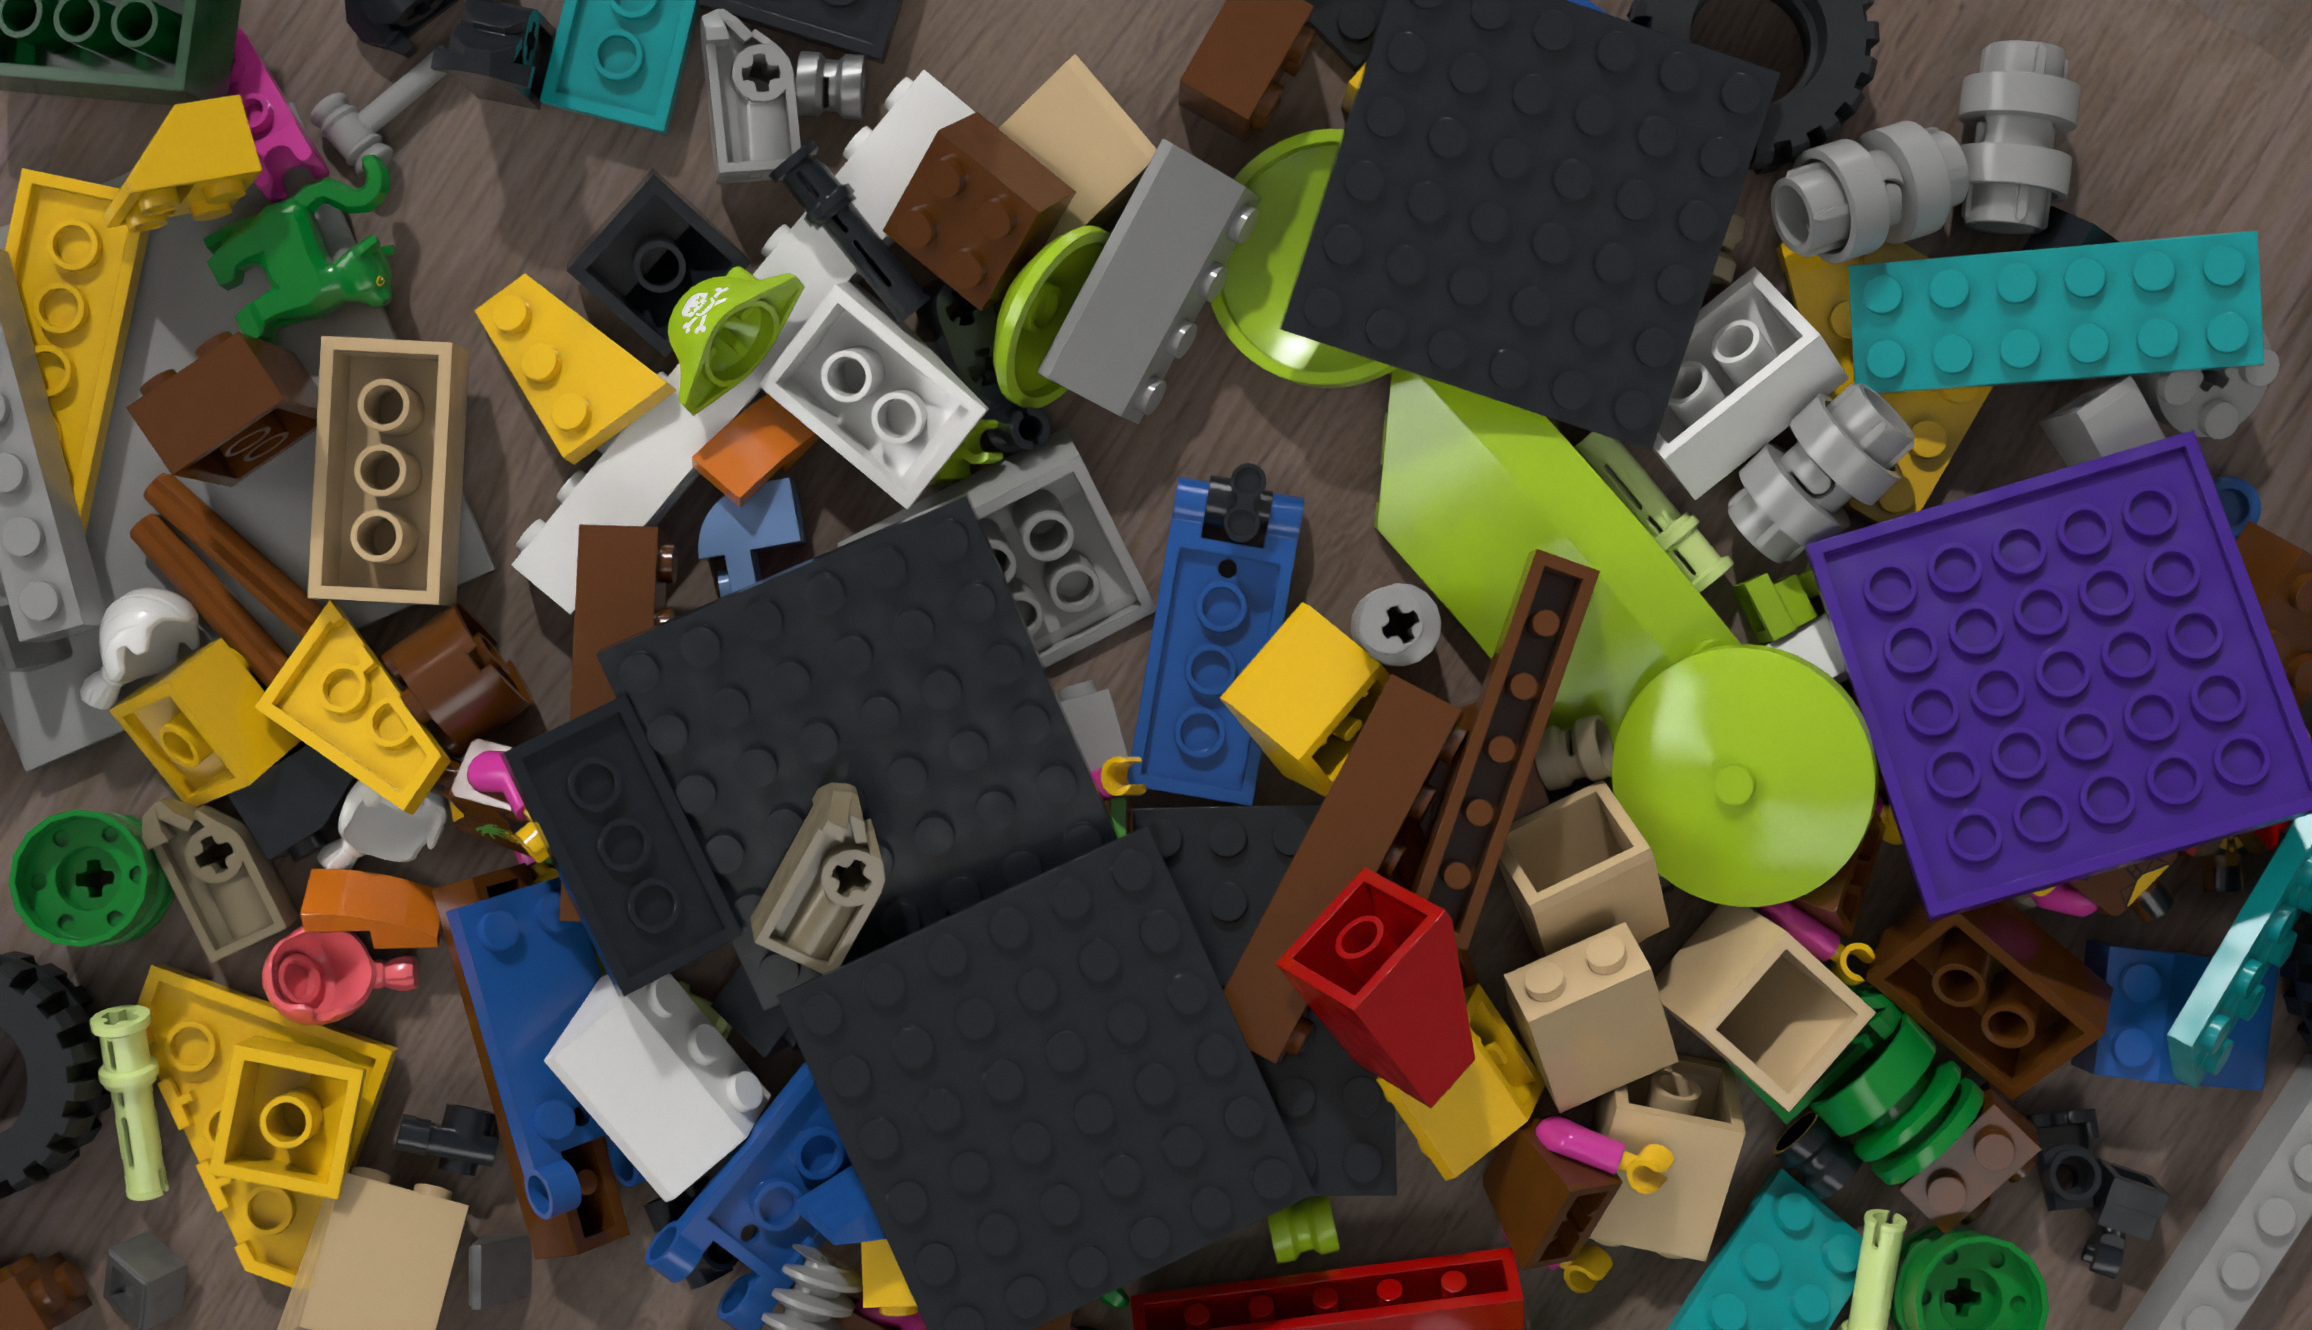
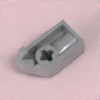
[700,9,801,184]

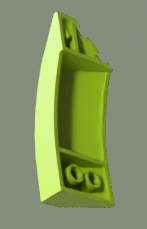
[1374,368,1741,793]

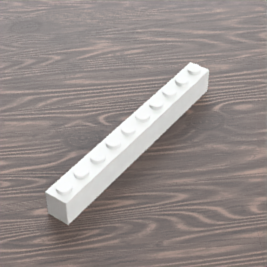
[511,70,976,615]

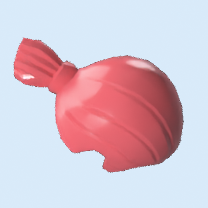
[262,926,420,1025]

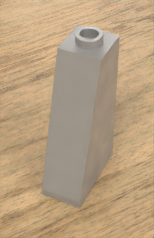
[2038,375,2165,467]

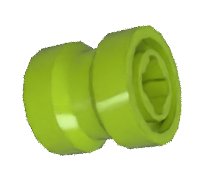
[1267,1196,1340,1264]

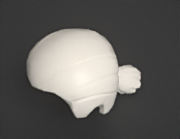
[80,588,200,710]
[317,780,448,870]

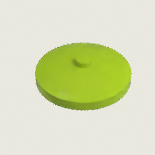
[1210,129,1397,388]
[1611,644,1879,907]

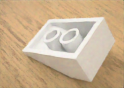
[758,281,989,510]

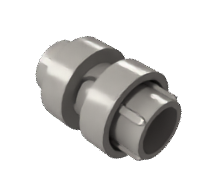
[1958,40,2082,235]
[1771,120,1969,263]
[1728,383,1915,563]

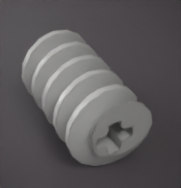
[1350,583,1441,667]
[761,1244,863,1330]

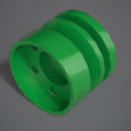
[8,809,175,947]
[1808,1012,1984,1185]
[1889,1225,2049,1330]

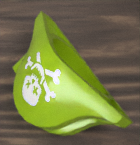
[668,266,805,416]

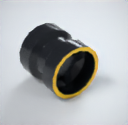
[1772,1110,1863,1200]

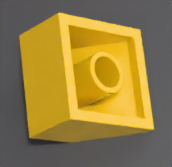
[109,638,301,807]
[208,1035,367,1200]

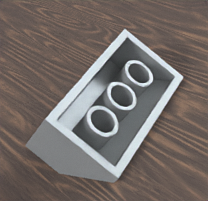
[1037,139,1261,424]

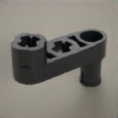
[916,279,1051,453]

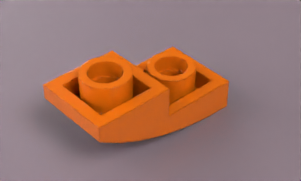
[692,394,820,508]
[300,869,442,949]

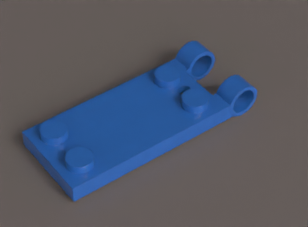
[1127,476,1305,806]
[446,876,647,1220]
[645,1061,852,1330]

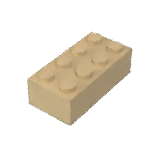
[308,336,470,606]

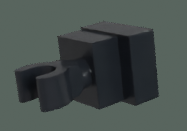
[2081,1158,2170,1279]

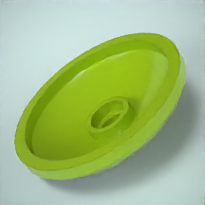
[993,225,1111,408]

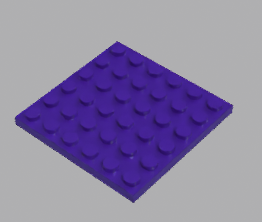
[1805,430,2312,922]

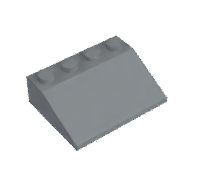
[837,428,1156,668]

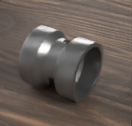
[796,51,867,120]

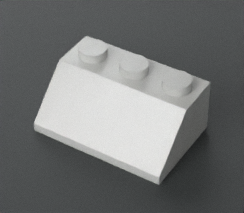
[1652,267,1849,500]
[544,973,771,1202]

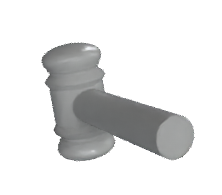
[310,45,448,179]

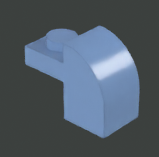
[698,478,808,597]

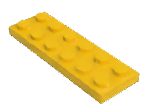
[5,168,150,536]

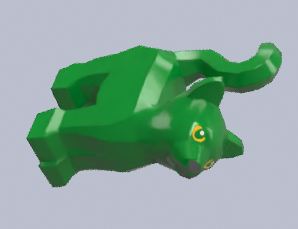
[203,154,397,346]

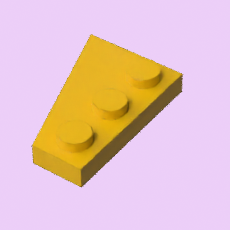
[474,274,677,465]
[254,600,451,815]

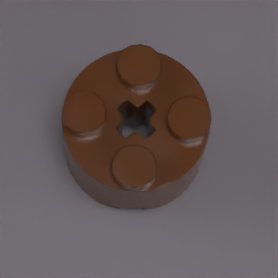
[381,603,534,758]

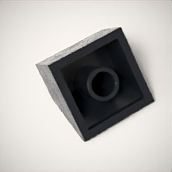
[567,168,752,358]

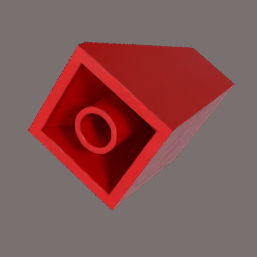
[1275,867,1475,1109]

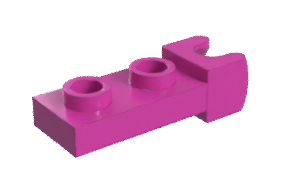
[228,28,330,204]

